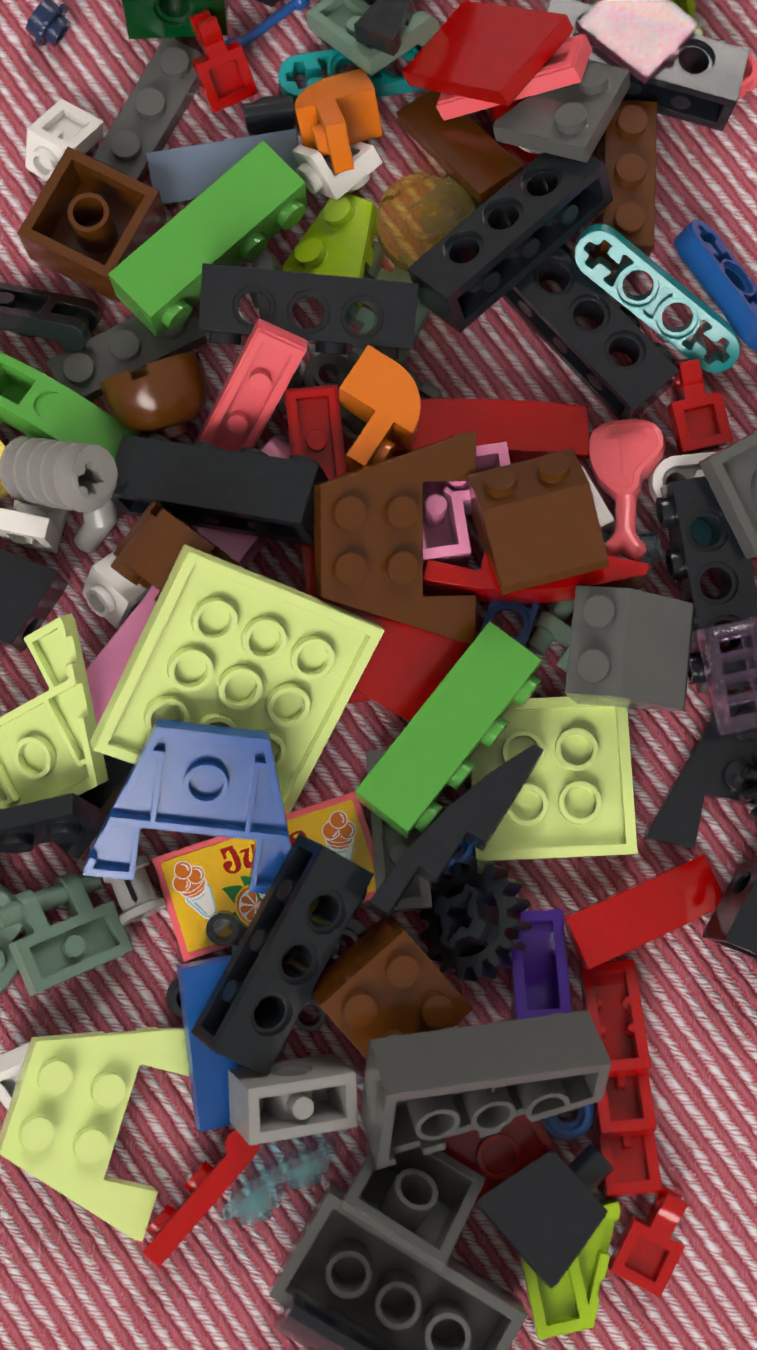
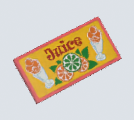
[152,791,376,962]

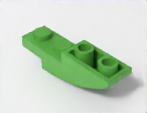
[0,352,140,460]

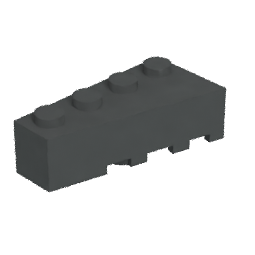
[360,1010,612,1170]

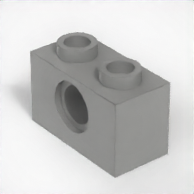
[228,1053,358,1146]

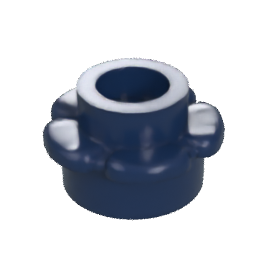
[26,0,71,47]

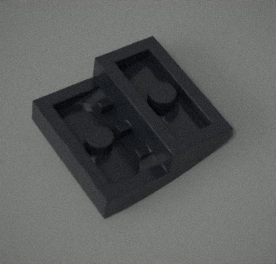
[274,1293,391,1350]

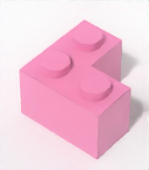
[423,442,511,573]

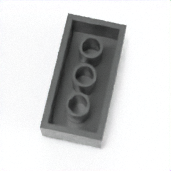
[269,1181,527,1350]

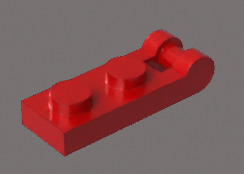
[142,1127,261,1267]

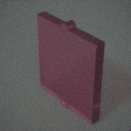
[575,0,700,84]

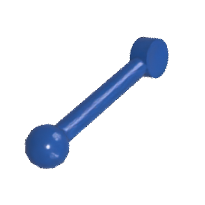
[225,0,310,51]

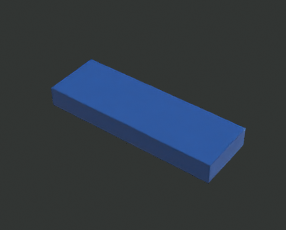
[176,955,244,1132]

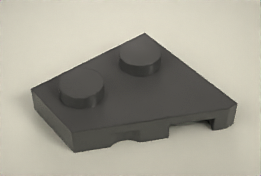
[493,61,631,163]

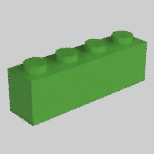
[108,140,307,338]
[355,621,542,839]

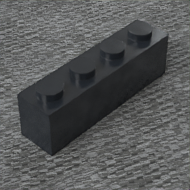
[111,433,329,546]

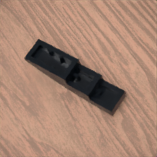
[369,744,544,920]

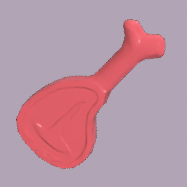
[589,419,665,561]

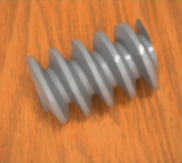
[0,436,118,513]

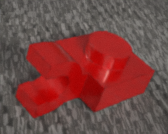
[188,8,258,113]
[667,358,733,455]
[608,1184,688,1298]

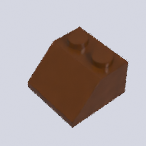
[468,448,609,595]

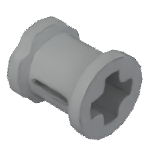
[102,856,167,925]

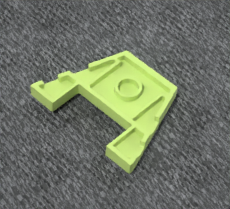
[0,613,108,809]
[0,1024,189,1242]

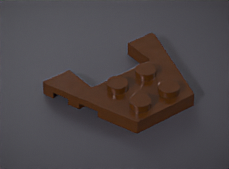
[314,432,476,644]

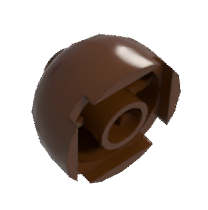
[100,351,208,439]

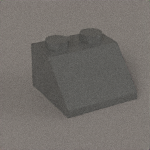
[565,586,694,712]
[340,1146,486,1271]

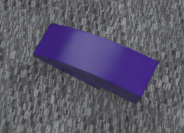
[509,909,572,1020]

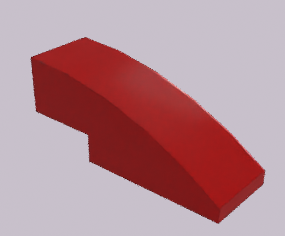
[563,854,723,969]

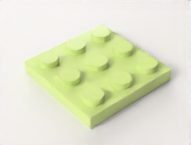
[470,696,638,862]

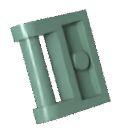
[305,0,439,76]

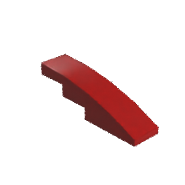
[391,398,589,462]
[423,552,649,604]
[580,959,663,1198]

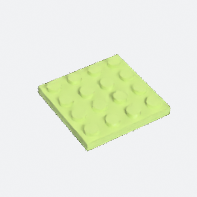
[90,544,385,814]

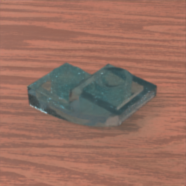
[222,1141,331,1225]

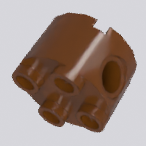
[111,500,241,601]

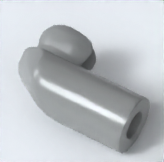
[74,499,119,553]

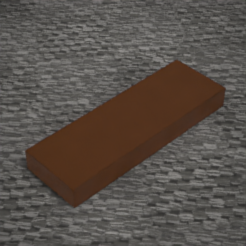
[396,90,523,205]

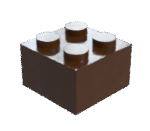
[17,146,167,303]
[312,916,473,1059]

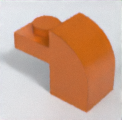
[295,68,383,174]
[339,345,421,472]

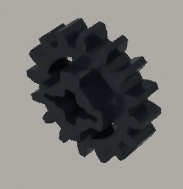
[419,859,532,982]

